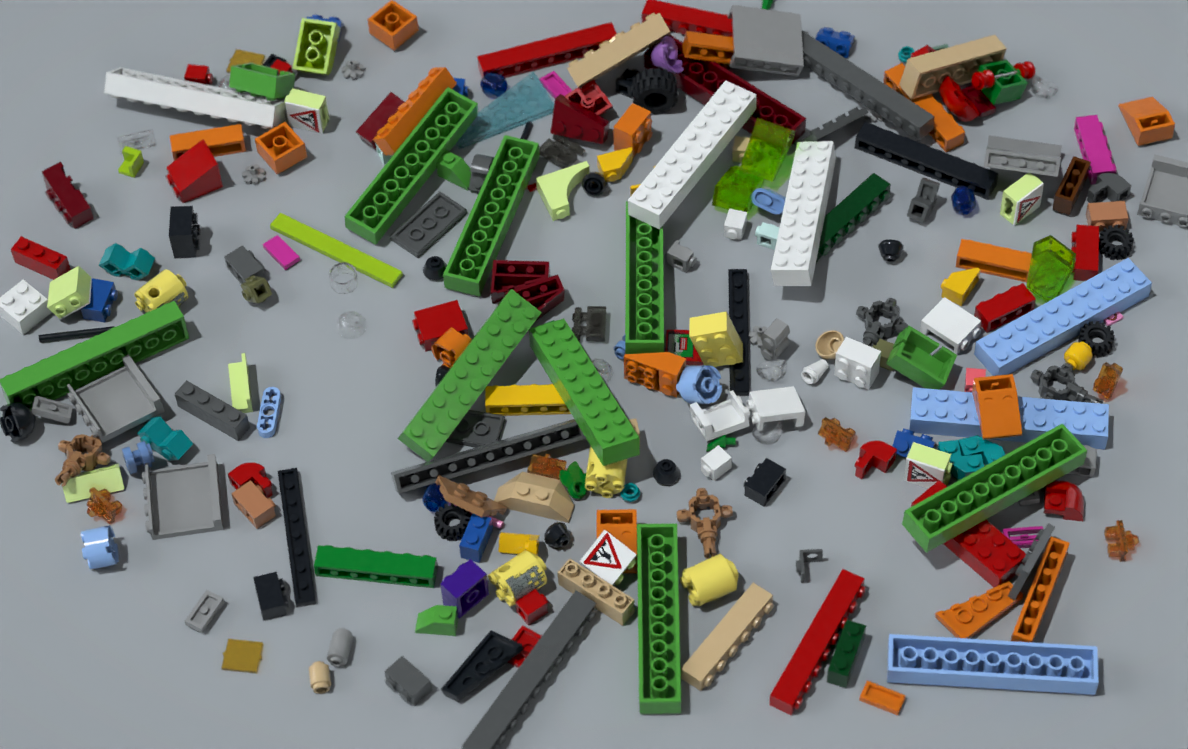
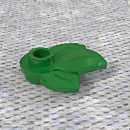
[559,461,587,499]

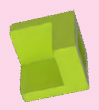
[118,146,144,178]

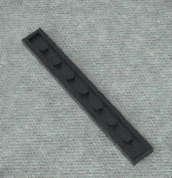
[728,269,749,396]
[278,468,316,608]

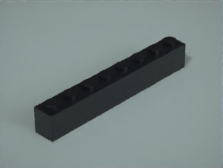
[855,122,998,200]

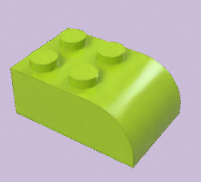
[292,18,340,75]

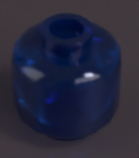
[480,73,508,97]
[951,186,977,215]
[422,483,448,512]

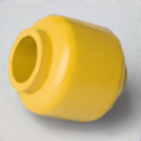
[1064,342,1093,370]

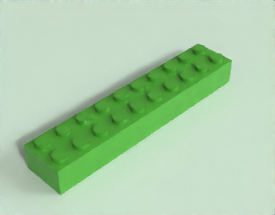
[344,87,478,245]
[443,135,540,297]
[625,201,664,354]
[397,289,542,462]
[0,301,189,410]
[529,319,640,466]
[902,423,1088,553]
[637,523,681,714]

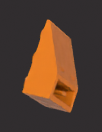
[1118,97,1175,146]
[624,352,686,398]
[972,374,1022,440]
[597,509,637,573]

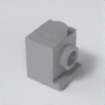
[667,240,697,273]

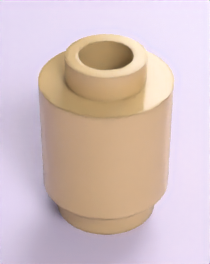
[309,661,331,694]

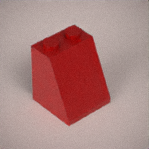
[166,140,223,203]

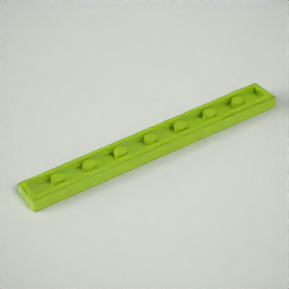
[270,213,403,288]

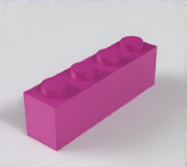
[1074,115,1116,184]

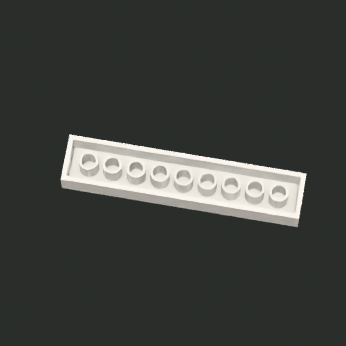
[104,67,286,129]
[628,80,757,229]
[771,141,836,286]

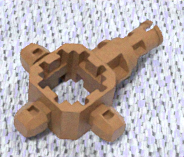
[55,434,111,487]
[677,488,733,559]

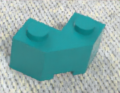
[98,243,155,281]
[137,416,193,461]
[958,435,1005,466]
[938,440,984,481]

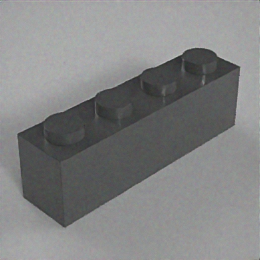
[175,380,250,441]

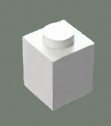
[724,208,747,240]
[701,445,732,481]

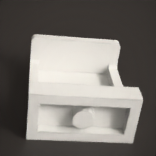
[920,297,981,355]
[746,386,805,431]
[690,390,751,441]

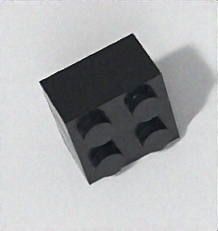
[169,206,201,259]

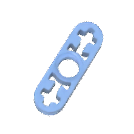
[257,387,281,438]

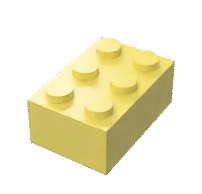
[689,311,743,368]

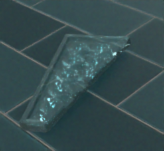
[456,71,554,149]

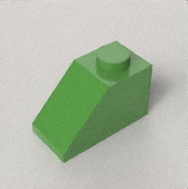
[436,150,471,191]
[415,605,458,636]

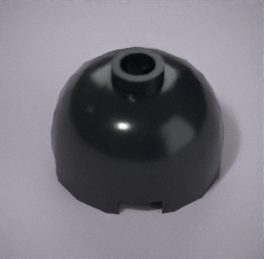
[0,403,36,442]

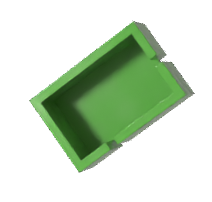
[229,63,296,101]
[886,326,957,390]

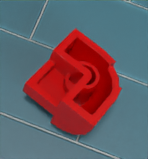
[939,76,980,122]
[565,80,613,116]
[1044,480,1084,522]

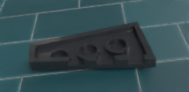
[441,630,524,701]

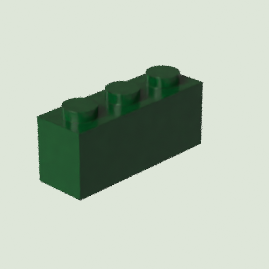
[827,620,866,688]

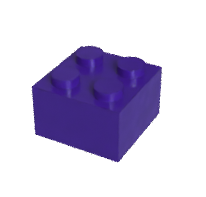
[440,559,489,619]

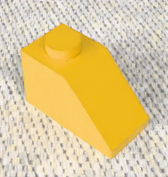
[597,147,633,183]
[940,268,980,306]

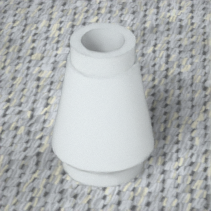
[801,359,829,384]

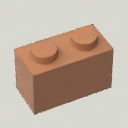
[1086,201,1128,232]
[231,480,276,529]

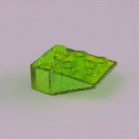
[739,118,796,182]
[712,166,766,214]
[1026,235,1076,303]

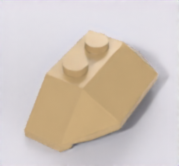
[494,472,574,523]

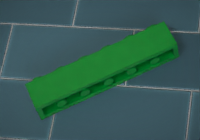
[314,545,438,588]

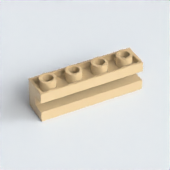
[557,558,635,626]

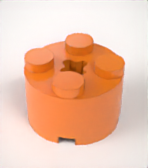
[431,327,471,368]

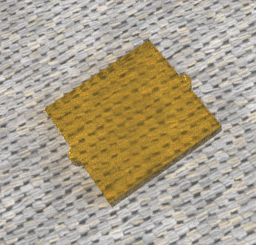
[226,49,265,73]
[221,639,264,674]

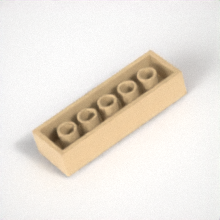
[567,12,671,89]
[899,35,1007,99]

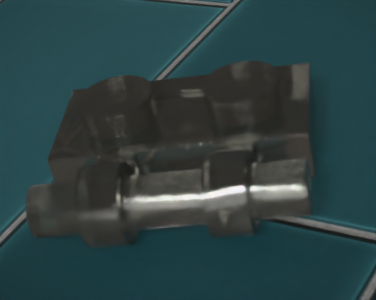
[539,134,585,169]
[571,306,606,342]

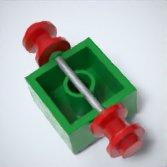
[972,60,1035,105]

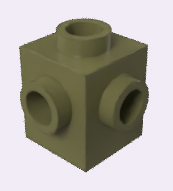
[240,275,273,304]

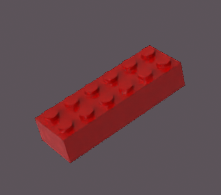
[911,480,1026,588]

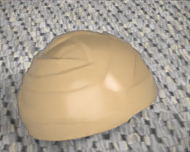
[815,330,845,360]

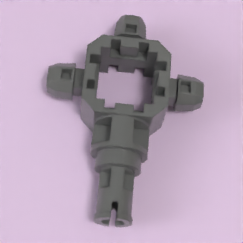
[856,298,908,347]
[1030,363,1104,404]

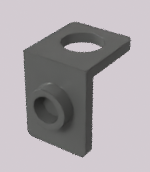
[796,549,823,583]

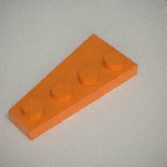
[935,581,1023,639]

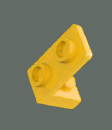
[499,532,540,556]

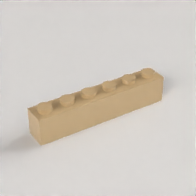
[681,583,774,691]

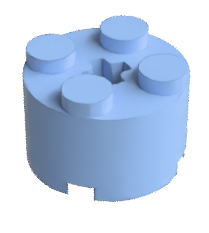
[676,365,722,404]
[81,525,119,569]

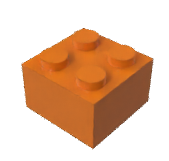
[367,0,419,50]
[613,103,652,158]
[255,122,307,175]

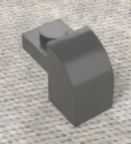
[469,154,495,192]
[1087,173,1131,203]
[907,177,940,222]

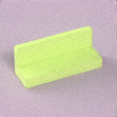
[228,353,253,413]
[62,464,124,503]

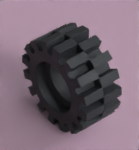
[1099,225,1134,260]
[1078,321,1115,358]
[434,503,470,541]

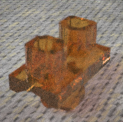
[1093,362,1123,400]
[818,417,856,452]
[527,454,567,480]
[86,487,122,524]
[1104,520,1139,562]

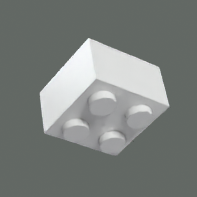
[0,280,52,335]
[834,337,881,390]

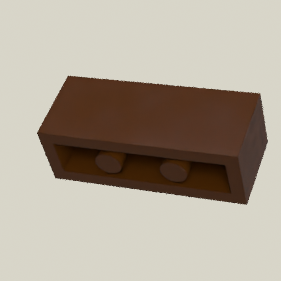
[1052,156,1091,215]

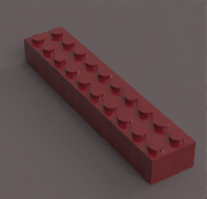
[644,35,806,153]

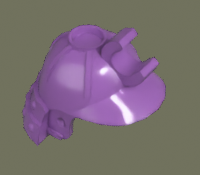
[651,36,684,73]

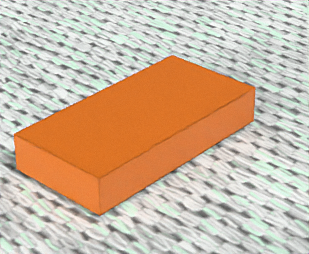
[859,680,906,715]

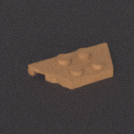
[435,475,507,517]

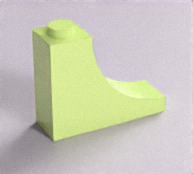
[536,161,590,221]

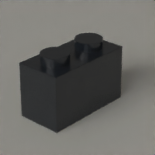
[743,458,786,507]
[253,571,289,621]

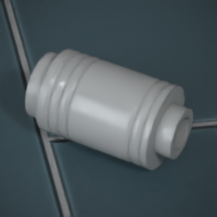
[327,628,353,667]

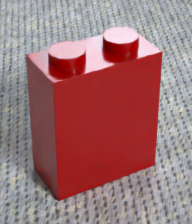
[412,300,469,352]

